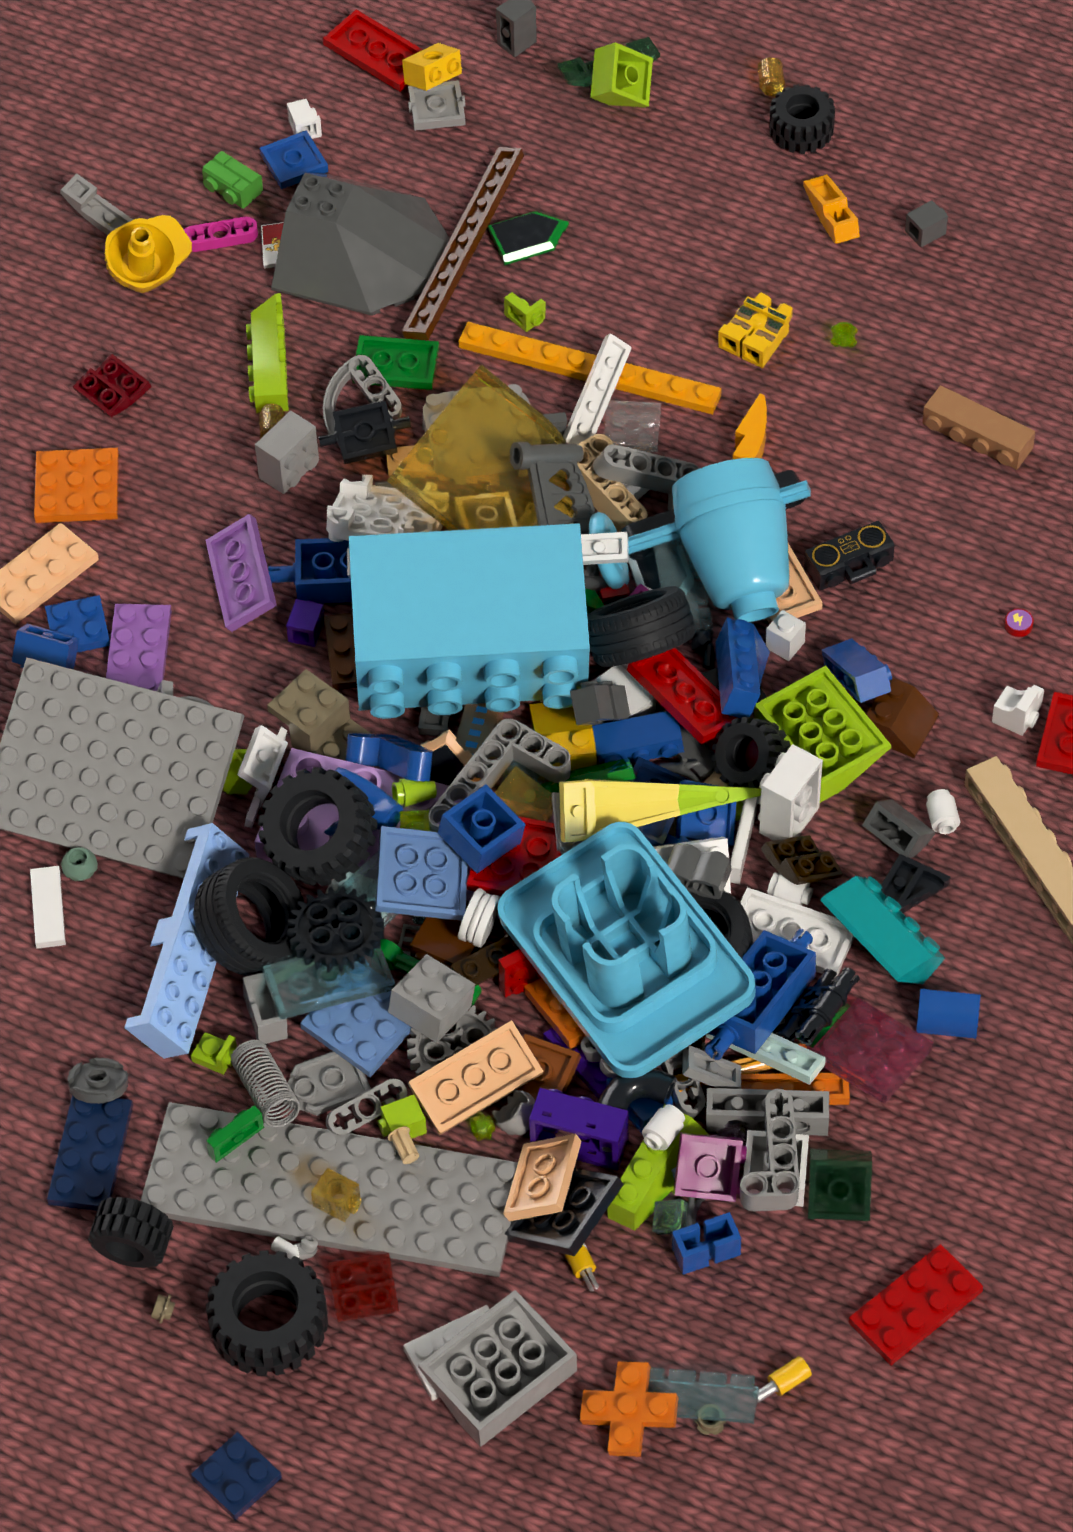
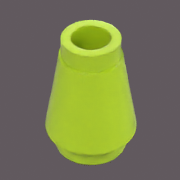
[392,779,437,808]

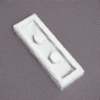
[730,797,757,885]
[30,866,66,949]

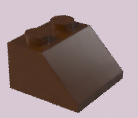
[866,677,939,759]

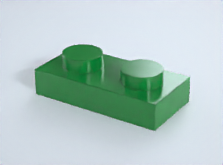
[206,1105,264,1163]

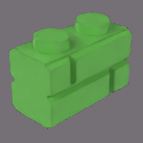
[202,151,263,209]

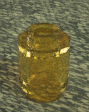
[757,57,785,96]
[259,404,286,439]

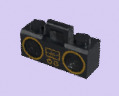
[804,520,895,591]

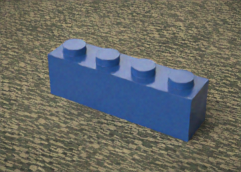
[715,617,770,718]

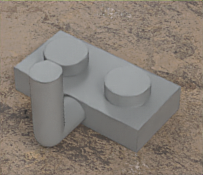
[682,1042,741,1089]

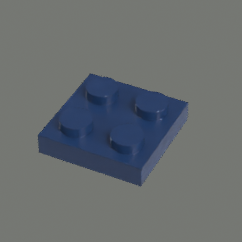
[191,1432,282,1521]

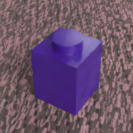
[286,599,324,647]

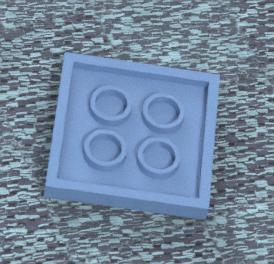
[375,826,468,921]
[300,961,412,1077]

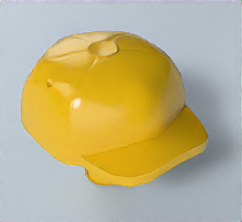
[105,215,192,293]

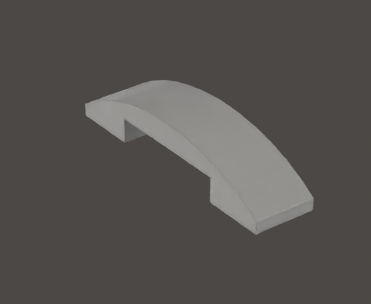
[60,173,133,235]

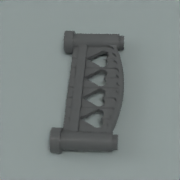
[510,441,609,597]

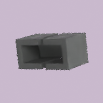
[570,681,631,725]

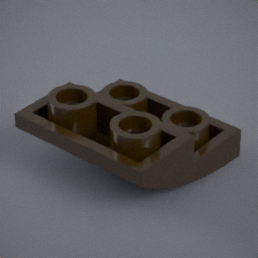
[761,835,843,885]

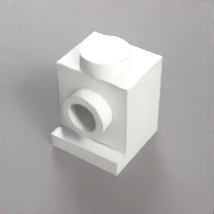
[287,98,322,139]

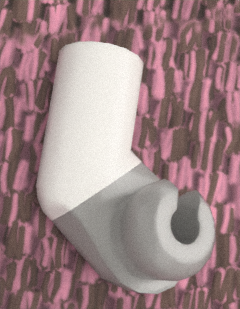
[271,1236,318,1260]

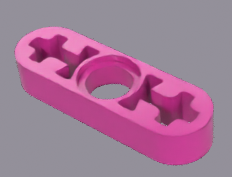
[184,217,258,252]

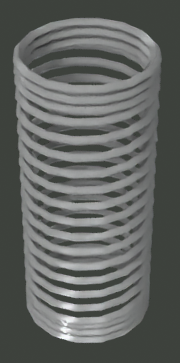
[231,1040,300,1127]

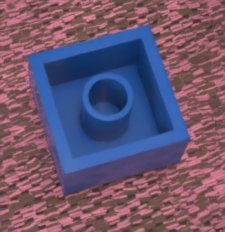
[438,784,526,873]

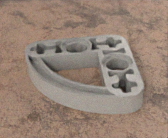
[323,355,402,449]

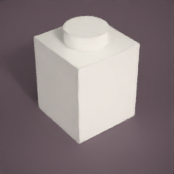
[766,610,806,661]

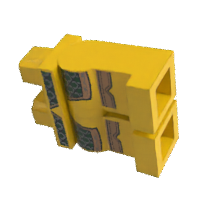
[718,292,793,369]

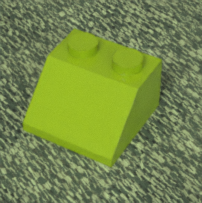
[590,42,653,108]

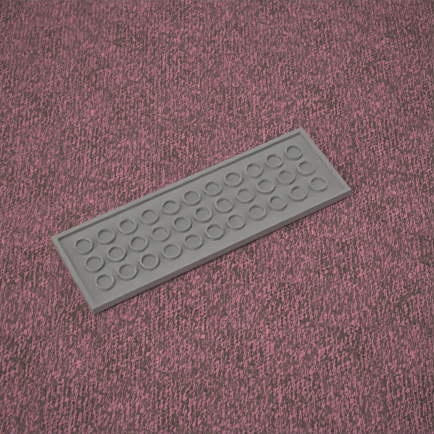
[140,1102,518,1277]

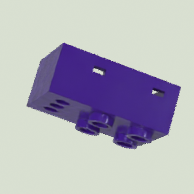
[529,1088,629,1171]

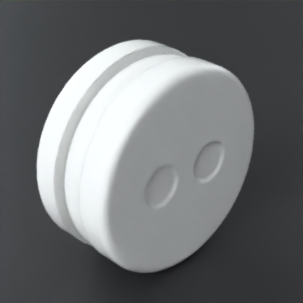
[458,888,500,948]

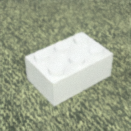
[758,744,823,841]

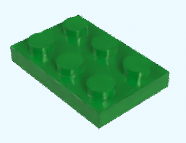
[352,335,439,390]

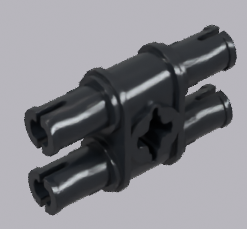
[776,967,860,1046]

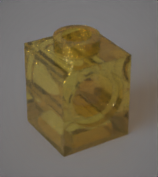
[311,1168,362,1222]

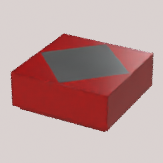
[600,584,630,605]

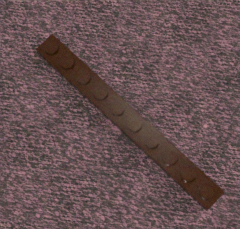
[402,147,524,340]

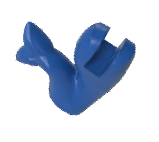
[324,767,404,836]

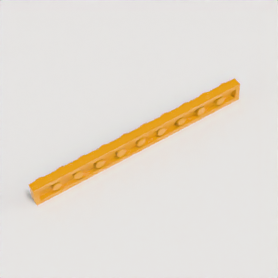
[458,322,722,415]

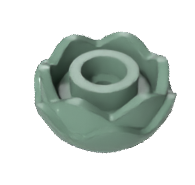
[61,847,98,881]

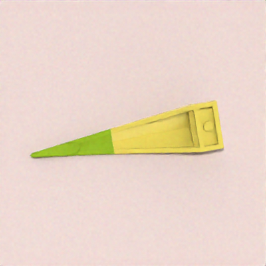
[559,779,761,842]

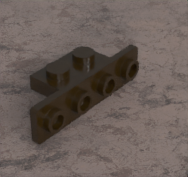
[451,934,519,986]

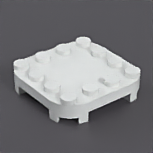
[326,474,448,542]

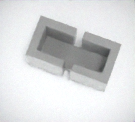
[243,971,288,1044]

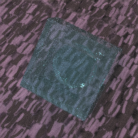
[652,1199,688,1235]

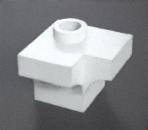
[992,685,1044,736]

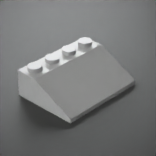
[418,1290,577,1447]

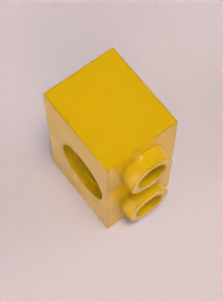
[402,43,462,91]

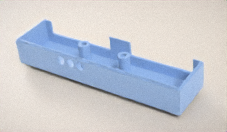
[124,823,250,1059]

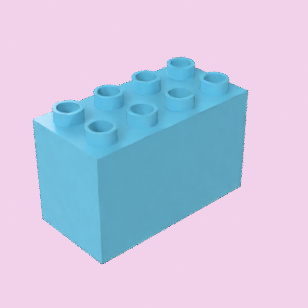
[349,523,590,719]

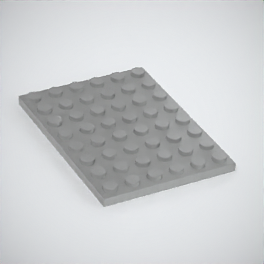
[0,658,245,879]

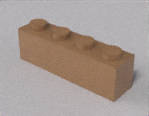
[922,385,1035,470]

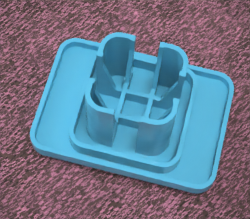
[498,822,756,1078]

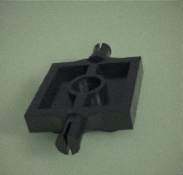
[318,400,411,464]

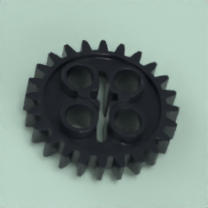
[287,886,384,973]

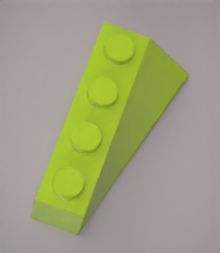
[246,293,289,413]
[607,1105,709,1231]

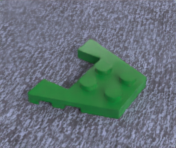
[525,758,636,803]

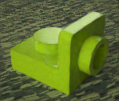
[504,292,546,332]
[191,1032,237,1075]

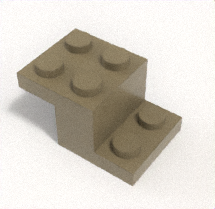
[267,669,371,761]

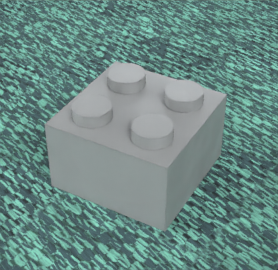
[255,410,319,494]
[388,954,475,1043]

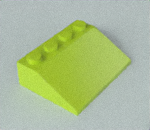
[754,665,891,803]

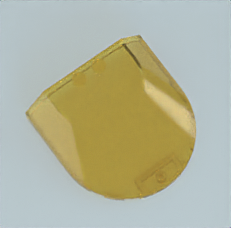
[387,365,574,530]

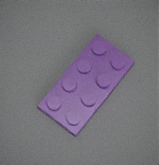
[205,514,277,632]
[106,604,172,691]

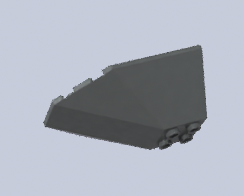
[271,173,450,316]

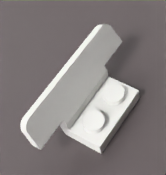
[237,725,288,828]

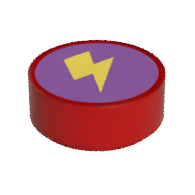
[1005,609,1034,637]

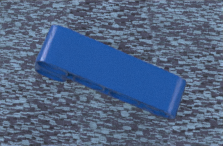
[345,733,433,781]

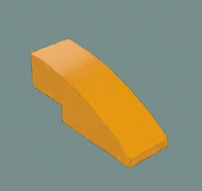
[803,174,860,244]
[733,393,767,459]

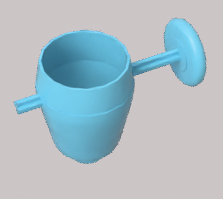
[589,458,811,623]

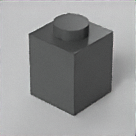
[905,200,948,247]

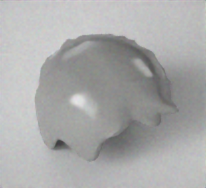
[493,1090,535,1135]

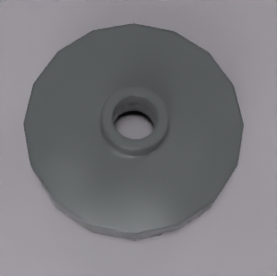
[67,1058,129,1104]

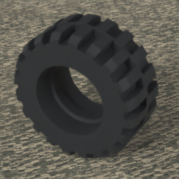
[258,767,377,886]
[206,1250,328,1376]

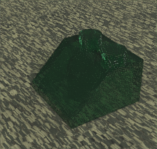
[808,1149,872,1221]

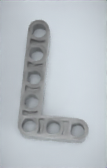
[429,719,571,832]

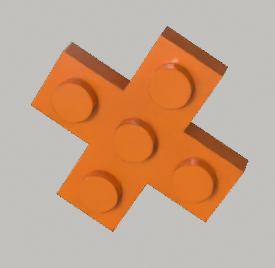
[580,1361,679,1457]

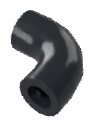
[597,1069,677,1110]

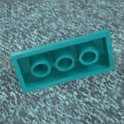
[820,876,945,984]

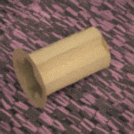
[388,1127,419,1164]

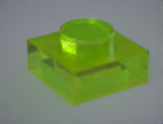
[400,810,430,831]

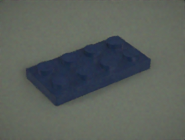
[628,757,691,847]
[47,1095,133,1211]

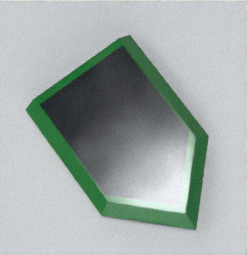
[487,211,569,265]

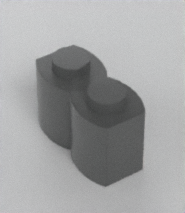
[666,844,732,899]

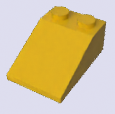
[529,703,597,778]

